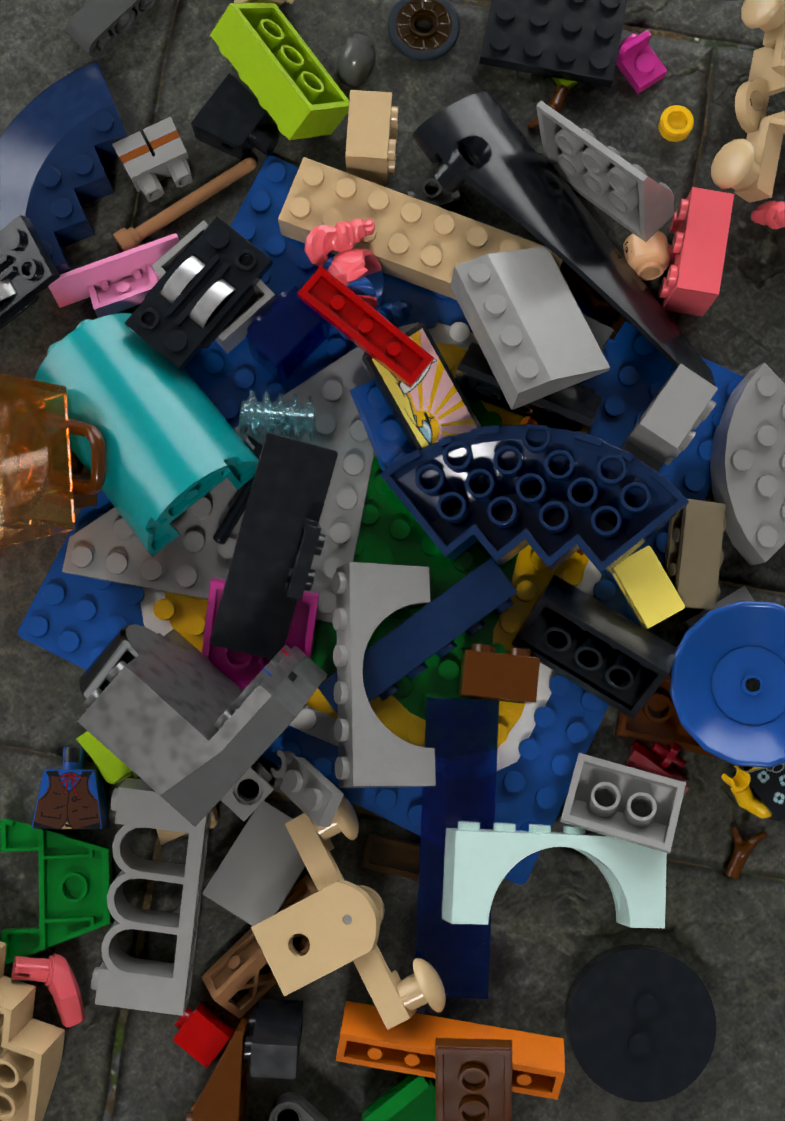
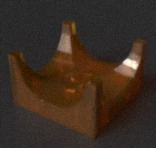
[0,373,75,547]

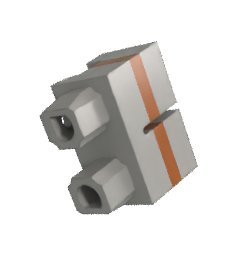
[112,116,193,202]

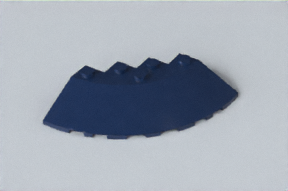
[0,61,128,289]
[380,424,689,576]

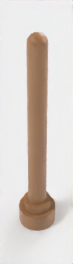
[112,157,257,252]

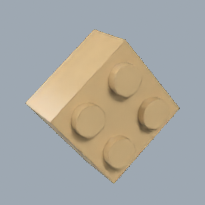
[345,90,399,187]

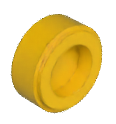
[658,105,694,142]

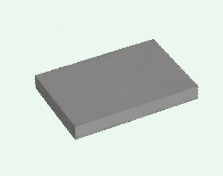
[202,801,305,926]

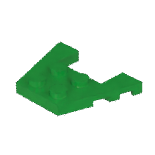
[0,818,114,964]

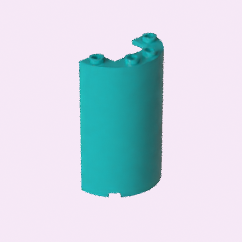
[33,313,259,557]

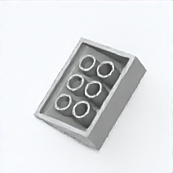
[536,101,674,242]
[450,246,610,410]

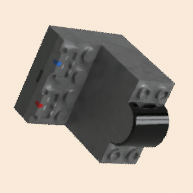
[77,624,327,827]

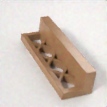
[201,874,318,1019]

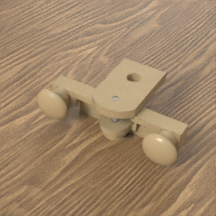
[251,795,446,1030]

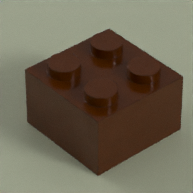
[457,644,540,704]

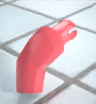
[11,953,85,1028]

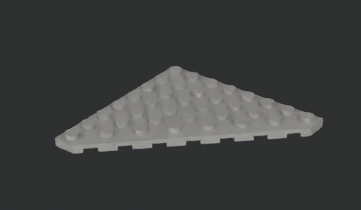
[62,347,375,623]

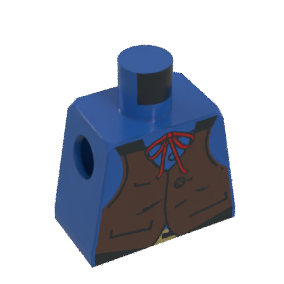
[32,747,109,829]

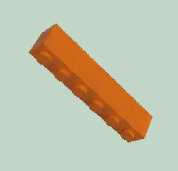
[336,1001,565,1100]

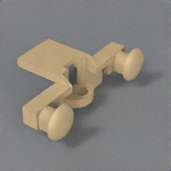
[711,0,785,203]

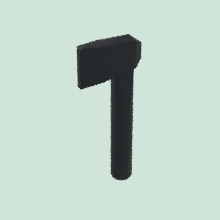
[213,435,263,545]

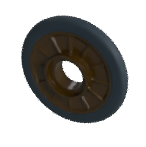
[387,0,460,61]

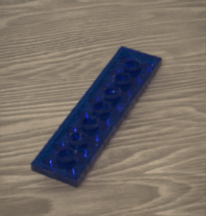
[415,697,499,999]

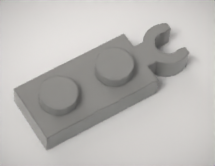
[269,750,344,827]

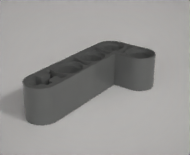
[66,0,160,58]

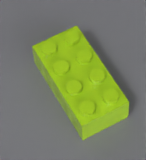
[210,3,349,140]

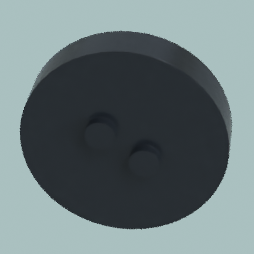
[565,944,716,1102]

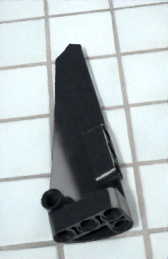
[412,91,715,386]

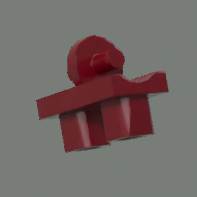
[625,740,689,796]

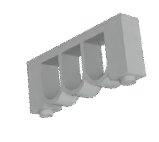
[91,778,212,1016]

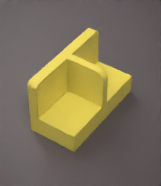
[610,546,685,629]

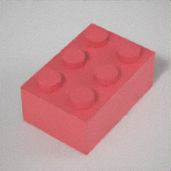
[659,187,734,317]

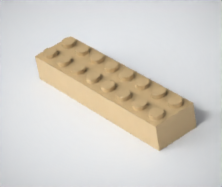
[278,157,563,300]

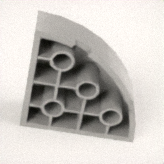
[710,363,785,566]

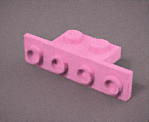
[48,234,180,318]

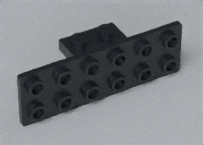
[210,432,338,659]

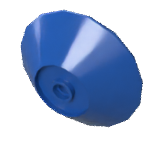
[670,600,785,768]

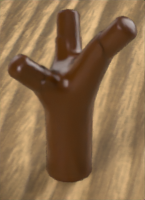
[527,85,569,130]
[724,826,767,880]

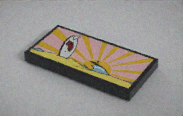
[362,323,481,451]

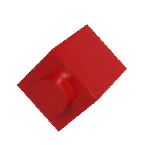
[172,1003,234,1068]

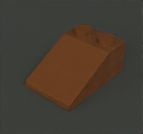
[186,1015,250,1121]

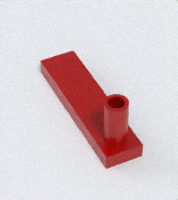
[298,266,434,388]

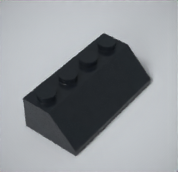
[455,342,602,434]
[511,574,677,719]

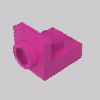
[616,30,667,94]

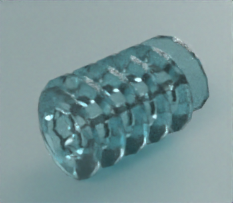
[240,390,315,441]

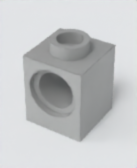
[221,762,274,821]

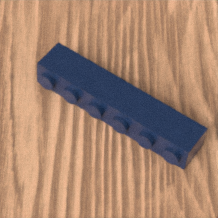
[318,557,517,715]

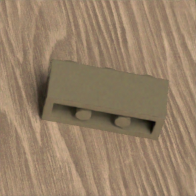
[664,499,727,610]

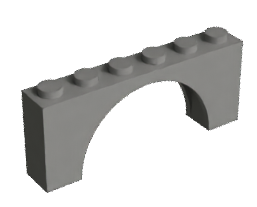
[332,562,436,788]

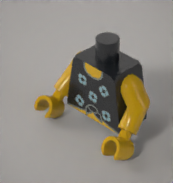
[721,763,785,821]

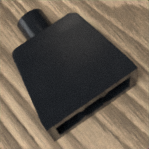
[191,73,278,160]

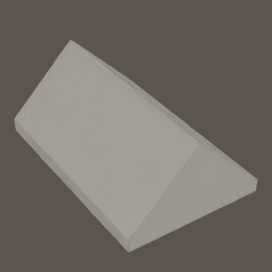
[560,753,686,854]

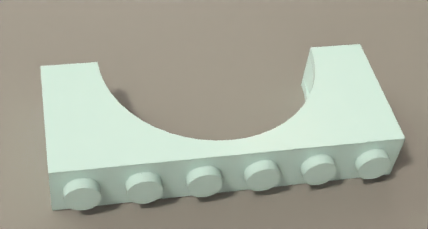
[442,821,667,928]

